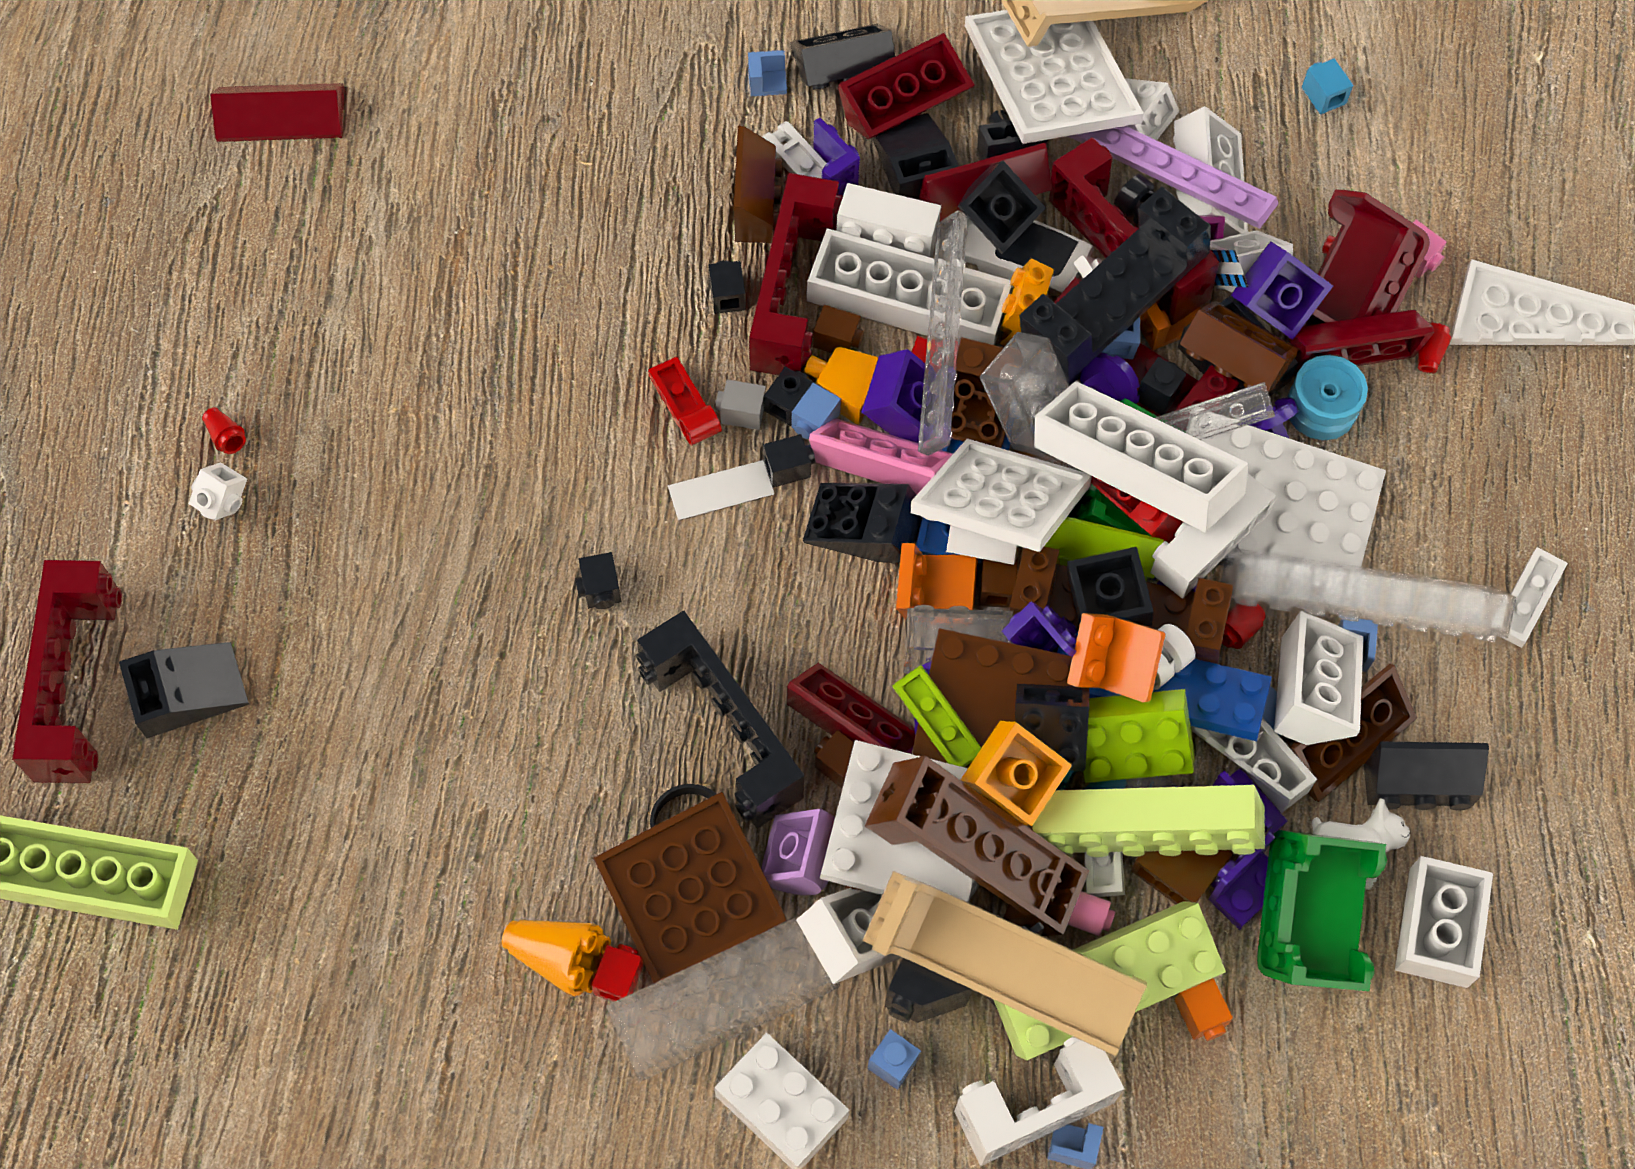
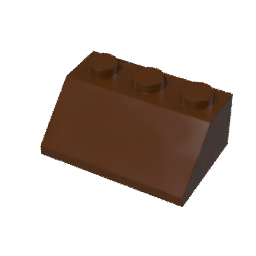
[734,126,782,243]
[1180,300,1300,395]

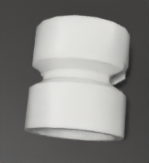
[1153,624,1196,690]

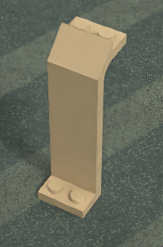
[1001,0,1208,47]
[862,871,1147,1056]

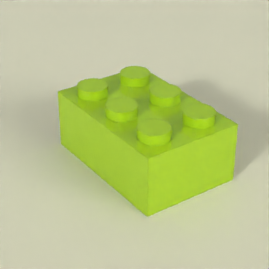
[1083,689,1194,783]

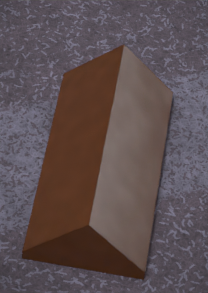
[1290,663,1417,802]

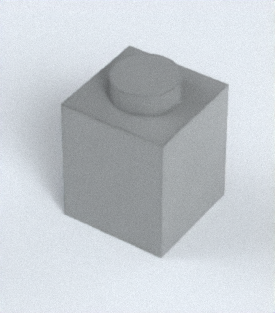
[715,379,766,430]

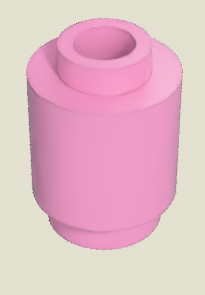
[1068,891,1115,936]

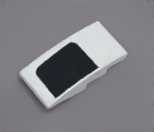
[946,216,1094,297]

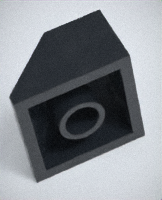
[958,160,1046,253]
[884,958,973,1023]

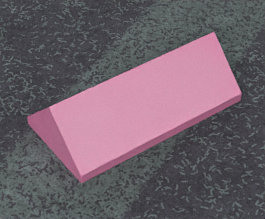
[809,418,953,494]

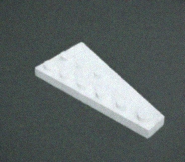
[1449,259,1635,345]

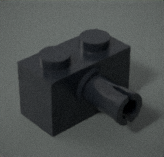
[976,110,1048,161]

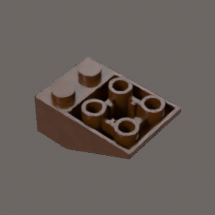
[936,337,1027,448]

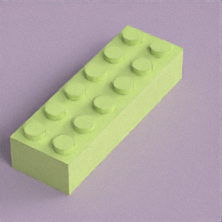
[1033,785,1265,857]
[0,815,198,930]
[993,901,1226,1060]

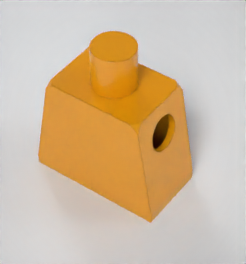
[804,347,879,425]

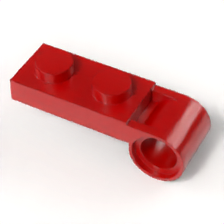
[648,356,722,446]

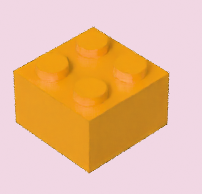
[960,721,1072,826]

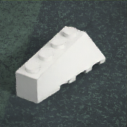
[1190,718,1317,813]

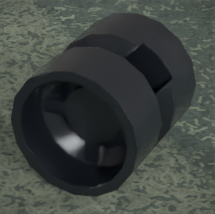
[1114,174,1156,226]

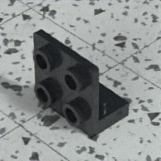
[1015,683,1089,771]

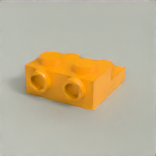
[1000,259,1054,349]

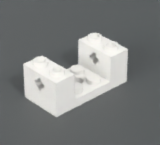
[954,1037,1124,1166]

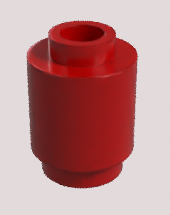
[1222,599,1266,649]

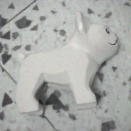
[1312,798,1411,890]

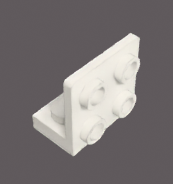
[1125,78,1179,140]

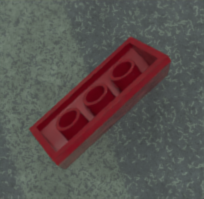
[838,33,975,140]
[210,83,344,142]
[919,143,1052,222]
[1289,309,1434,376]
[787,662,916,754]

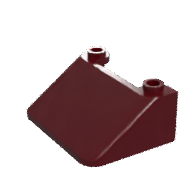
[1307,189,1430,324]

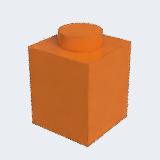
[1174,978,1233,1041]

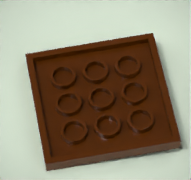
[912,628,1073,768]
[593,792,788,989]

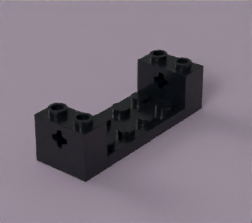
[1019,187,1211,381]
[636,610,804,829]

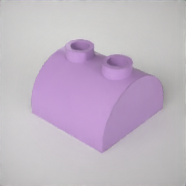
[761,809,835,895]

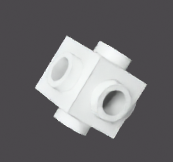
[189,462,247,520]

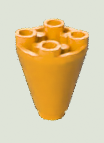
[502,920,611,996]

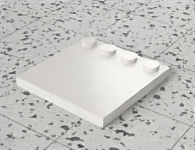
[911,439,1092,552]
[820,740,973,902]

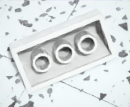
[1173,106,1248,238]
[1274,611,1363,745]

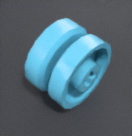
[1287,355,1368,441]

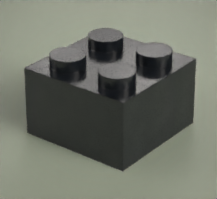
[1067,547,1154,627]

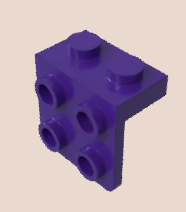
[1002,601,1078,657]

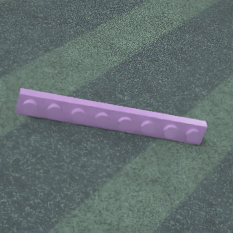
[1068,126,1279,229]

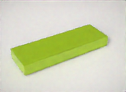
[892,665,981,767]

